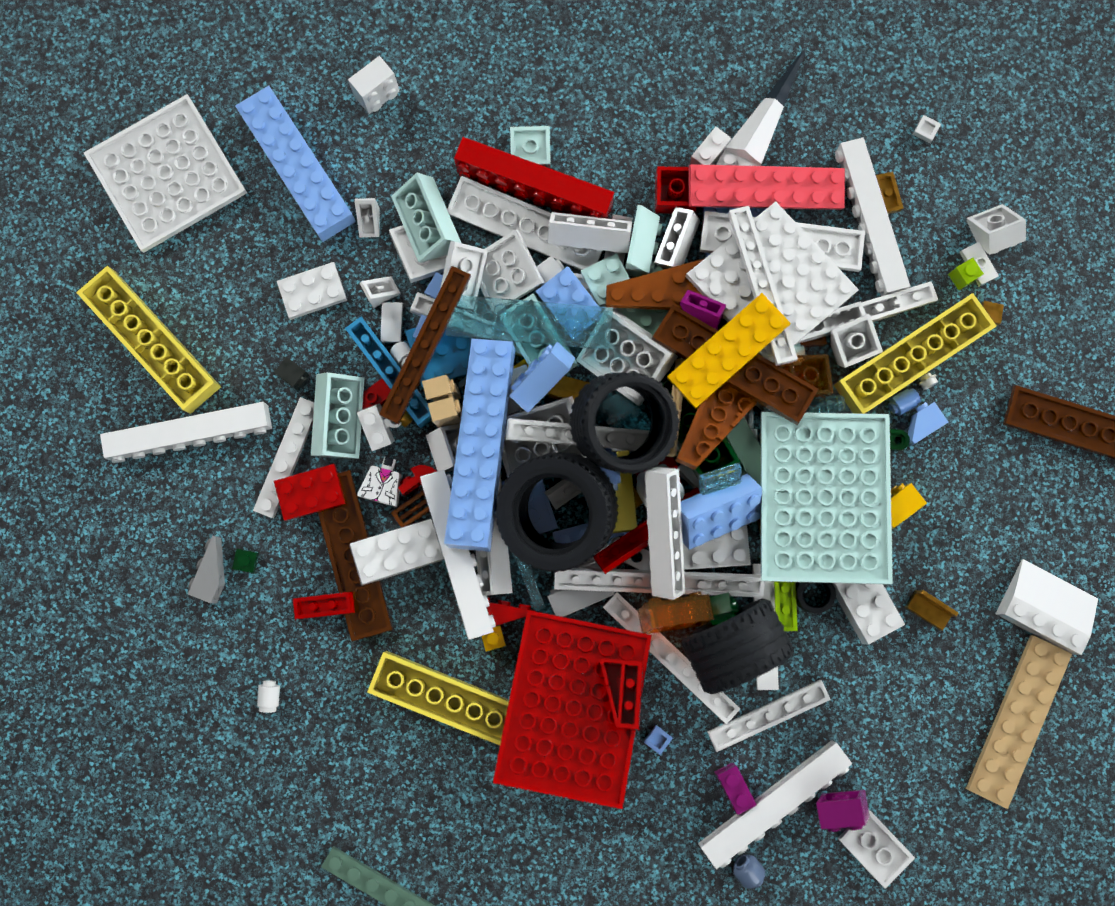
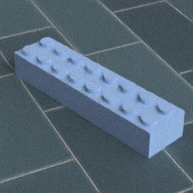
[235,86,356,242]

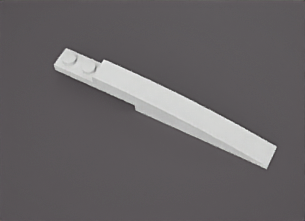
[795,281,938,345]

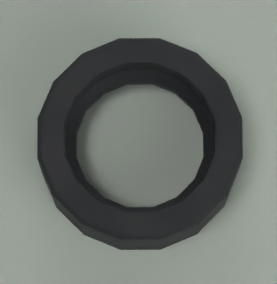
[796,582,836,614]

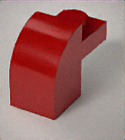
[398,465,437,496]

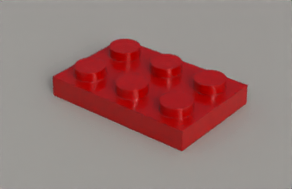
[274,464,346,521]

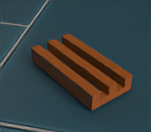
[391,490,430,528]

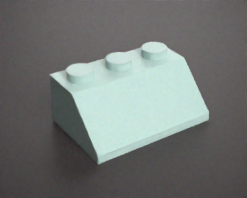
[625,205,662,277]

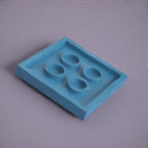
[405,327,471,389]

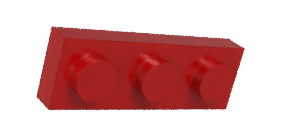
[293,591,355,619]

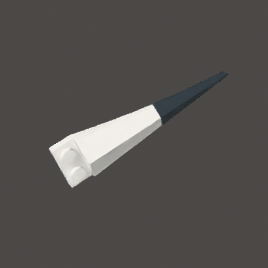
[716,50,805,166]

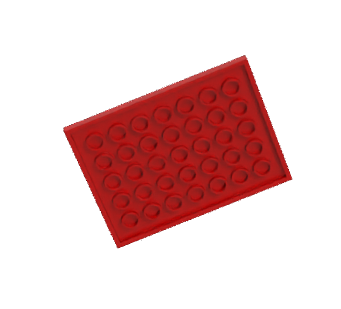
[493,610,652,809]

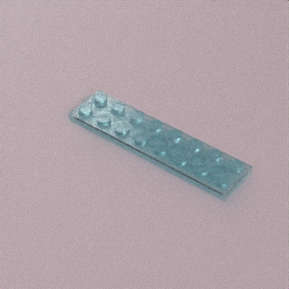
[445,295,614,350]

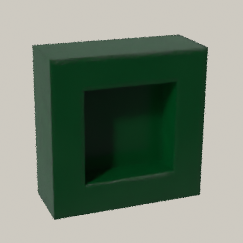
[232,549,259,573]

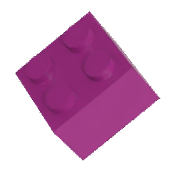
[816,790,870,832]

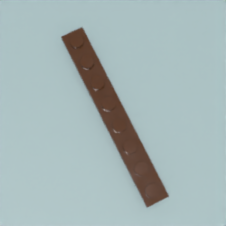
[379,266,471,424]

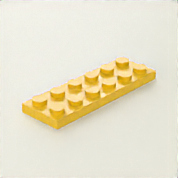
[667,293,791,409]

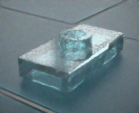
[699,463,742,495]

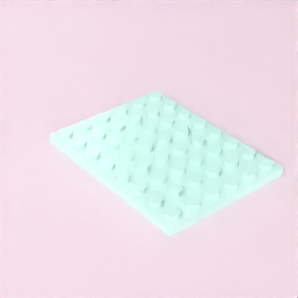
[761,412,893,584]

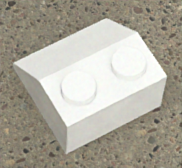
[967,204,1026,255]
[830,314,883,368]
[426,424,460,472]

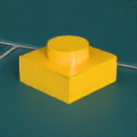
[482,626,506,652]

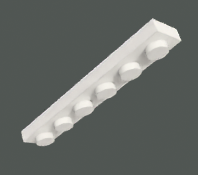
[253,397,314,519]

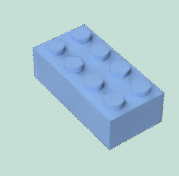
[681,473,762,550]

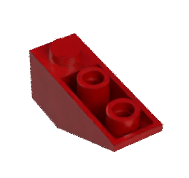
[486,598,533,626]

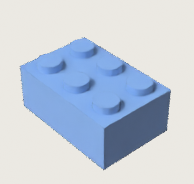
[536,266,604,342]
[509,342,575,413]

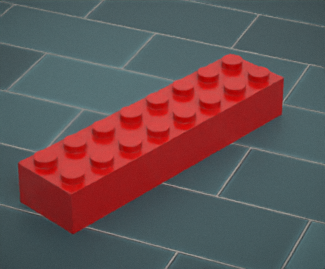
[454,137,614,219]

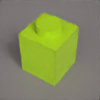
[948,258,984,291]

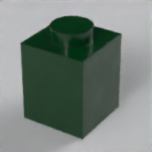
[705,592,739,625]

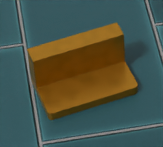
[548,376,590,400]
[905,590,959,631]

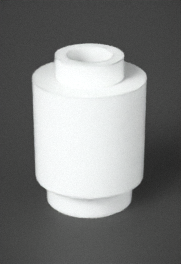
[390,342,411,368]
[257,680,280,713]

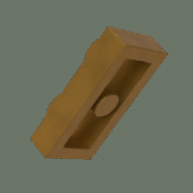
[876,171,904,214]

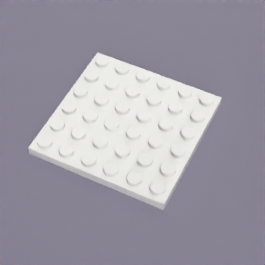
[84,94,247,253]
[685,201,859,363]

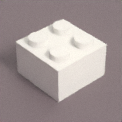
[348,56,400,114]

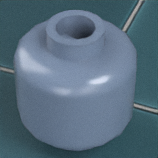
[733,855,766,889]

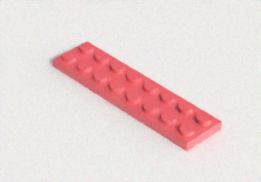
[689,164,845,210]

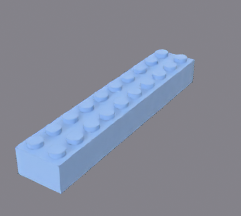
[444,338,516,552]

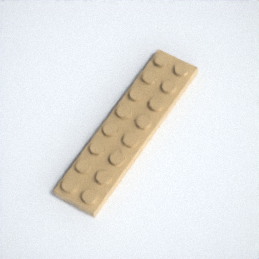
[966,635,1072,809]

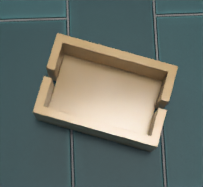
[422,375,462,428]

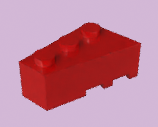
[599,658,644,731]

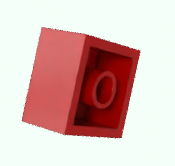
[655,166,697,214]

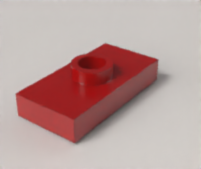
[362,378,391,410]

